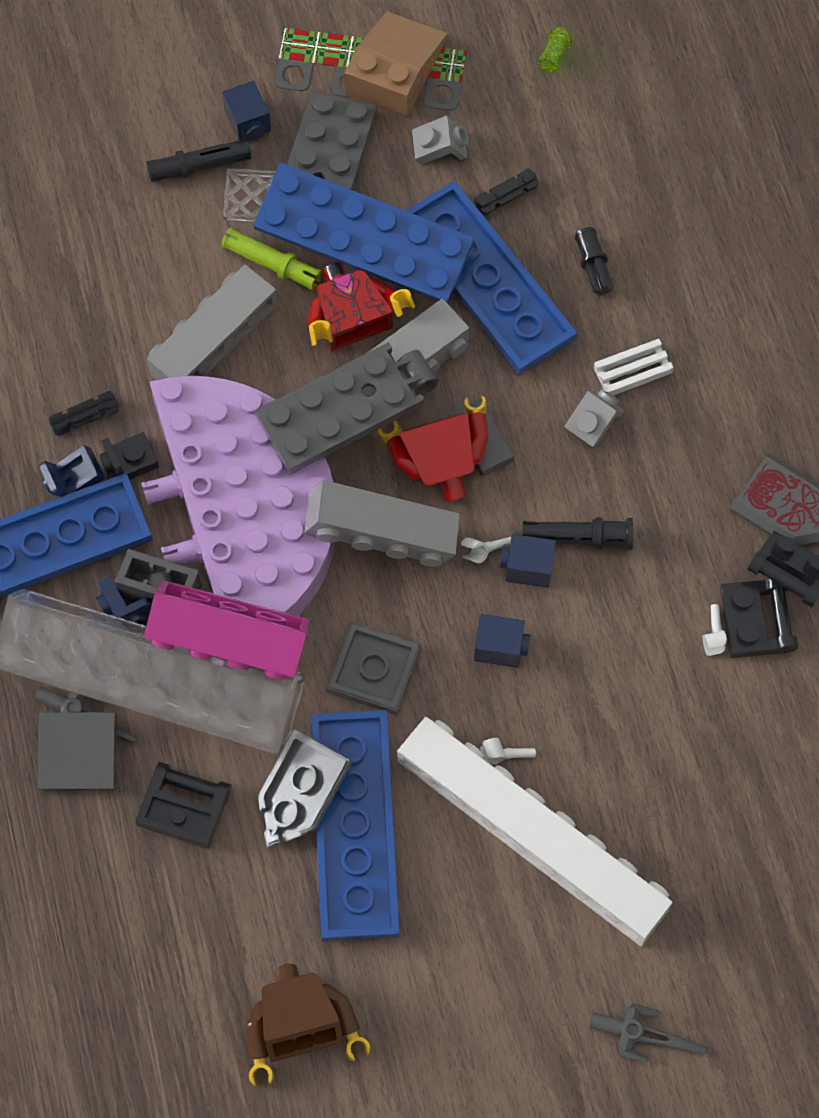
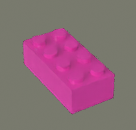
[144,580,310,680]

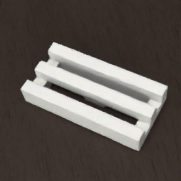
[593,339,674,396]

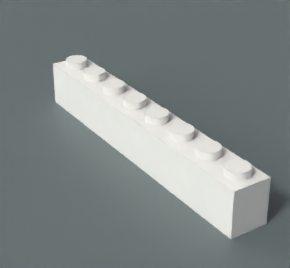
[397,716,673,947]

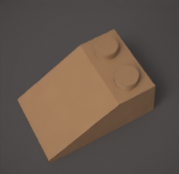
[344,11,448,117]

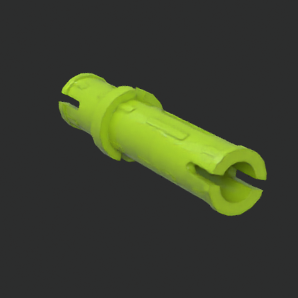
[221,227,323,291]

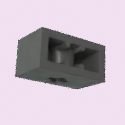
[115,549,202,606]

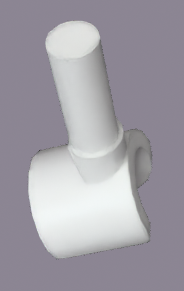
[461,537,511,563]
[702,604,727,656]
[480,738,536,765]

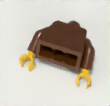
[246,963,370,1086]

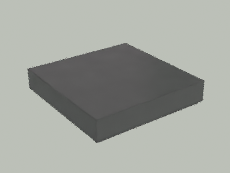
[326,621,421,715]
[37,712,116,790]

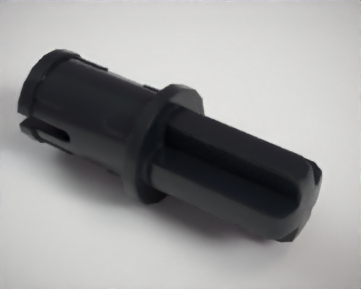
[574,227,613,296]

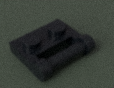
[747,531,819,608]
[720,578,798,658]
[135,761,232,849]

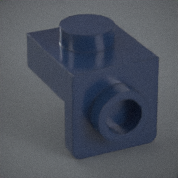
[39,445,105,497]
[96,576,151,632]

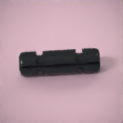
[474,169,539,215]
[49,391,119,436]

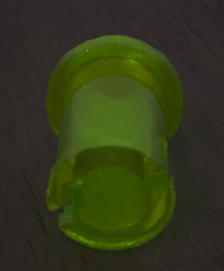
[537,26,572,72]

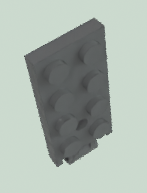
[287,91,377,190]
[254,342,438,475]

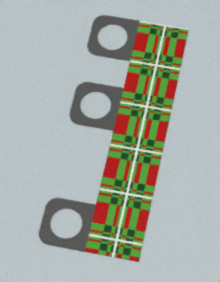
[274,28,467,110]

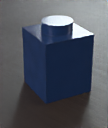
[222,81,271,140]
[500,534,556,588]
[474,614,531,668]

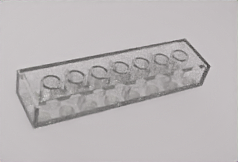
[0,589,306,755]

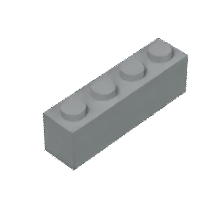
[147,265,278,380]
[362,298,470,397]
[305,480,459,567]

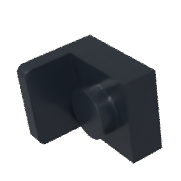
[99,432,159,480]

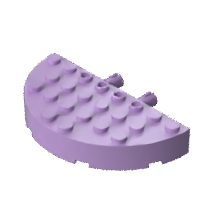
[141,376,335,616]

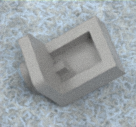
[412,115,468,165]
[564,389,624,447]

